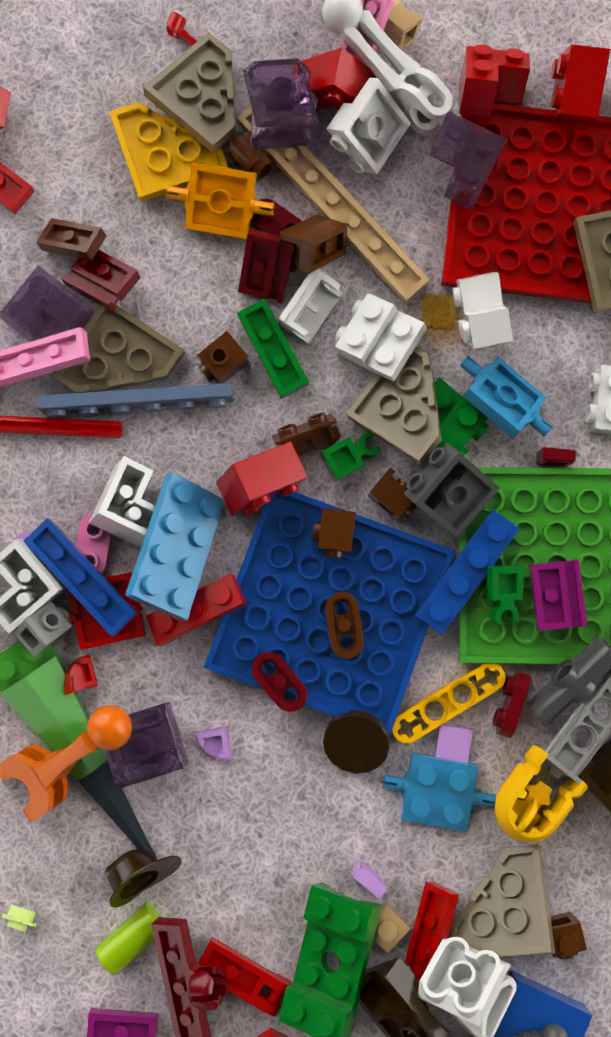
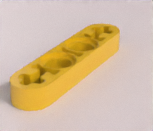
[392,663,505,743]

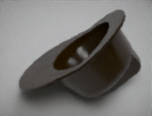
[105,849,182,908]

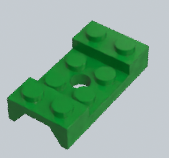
[278,882,382,1037]

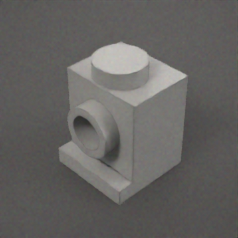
[13,601,72,657]

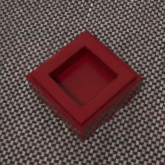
[536,447,576,467]

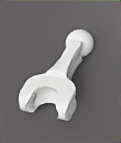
[322,0,453,134]

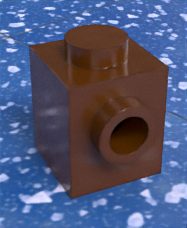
[197,331,249,384]
[312,508,356,559]

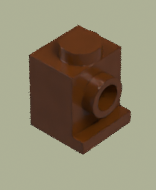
[368,468,417,520]
[551,912,587,959]

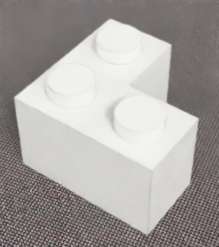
[452,272,514,349]
[89,456,155,548]
[0,538,67,634]

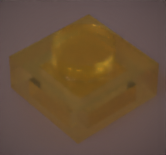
[421,294,455,331]

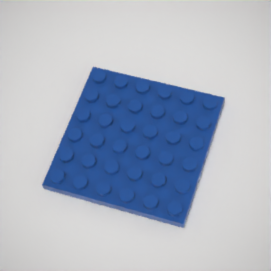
[203,492,455,736]

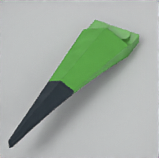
[0,641,157,859]

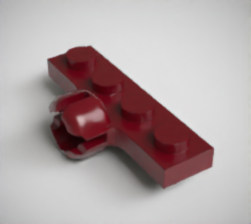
[151,917,228,1037]

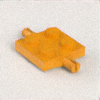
[166,163,275,239]

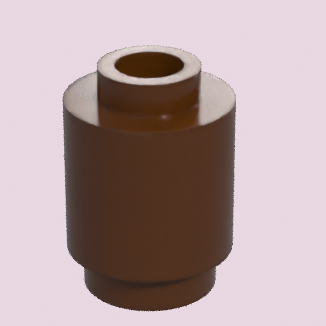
[227,132,274,181]

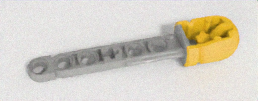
[495,669,611,842]

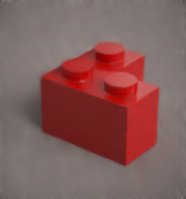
[551,44,611,122]
[459,45,530,118]
[290,47,377,113]
[216,442,307,517]

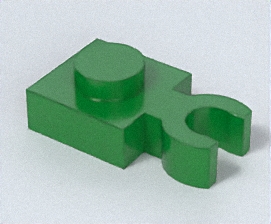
[320,432,381,482]
[487,565,523,624]

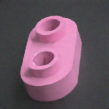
[76,514,113,574]

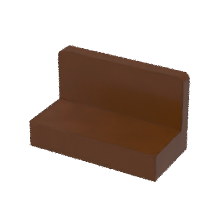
[280,215,348,273]

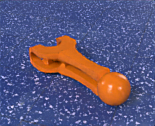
[0,705,132,823]

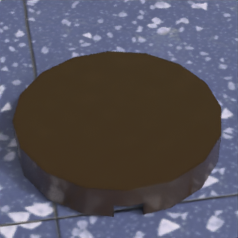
[323,710,390,774]

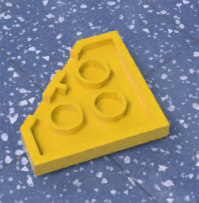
[109,102,228,202]

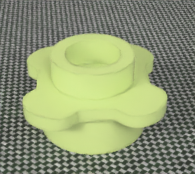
[1,905,37,932]

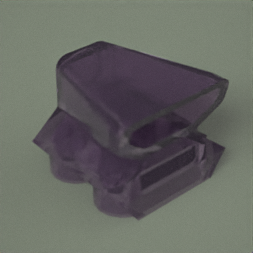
[243,58,319,150]
[106,701,188,789]

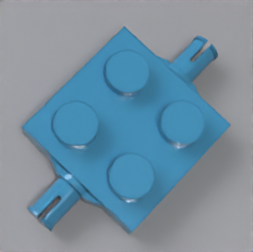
[460,355,553,438]
[383,752,496,832]

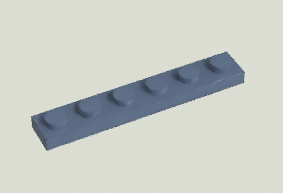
[36,383,234,418]

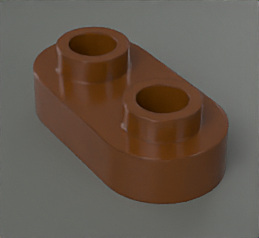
[325,592,364,659]

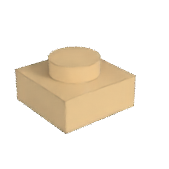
[374,902,411,953]

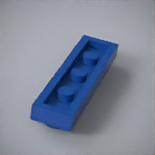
[415,509,520,635]
[24,518,138,636]

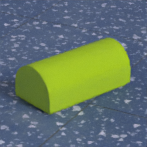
[95,901,161,975]

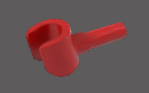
[166,12,197,47]

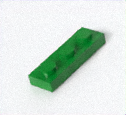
[237,299,309,399]

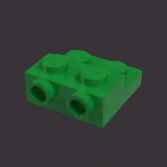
[434,377,489,456]

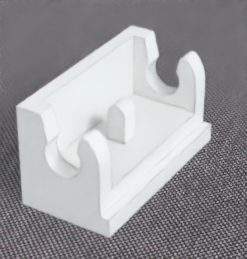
[279,269,343,345]

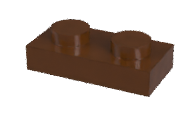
[36,218,106,261]

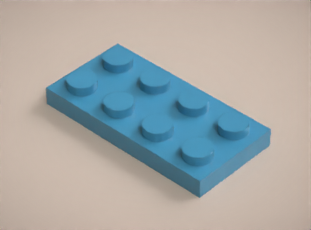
[125,472,225,621]

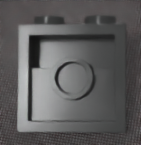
[404,443,500,538]

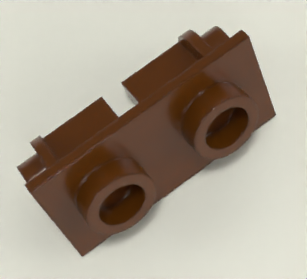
[272,412,341,456]

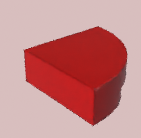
[64,654,98,695]

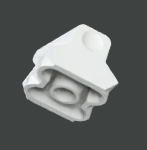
[418,937,517,1037]

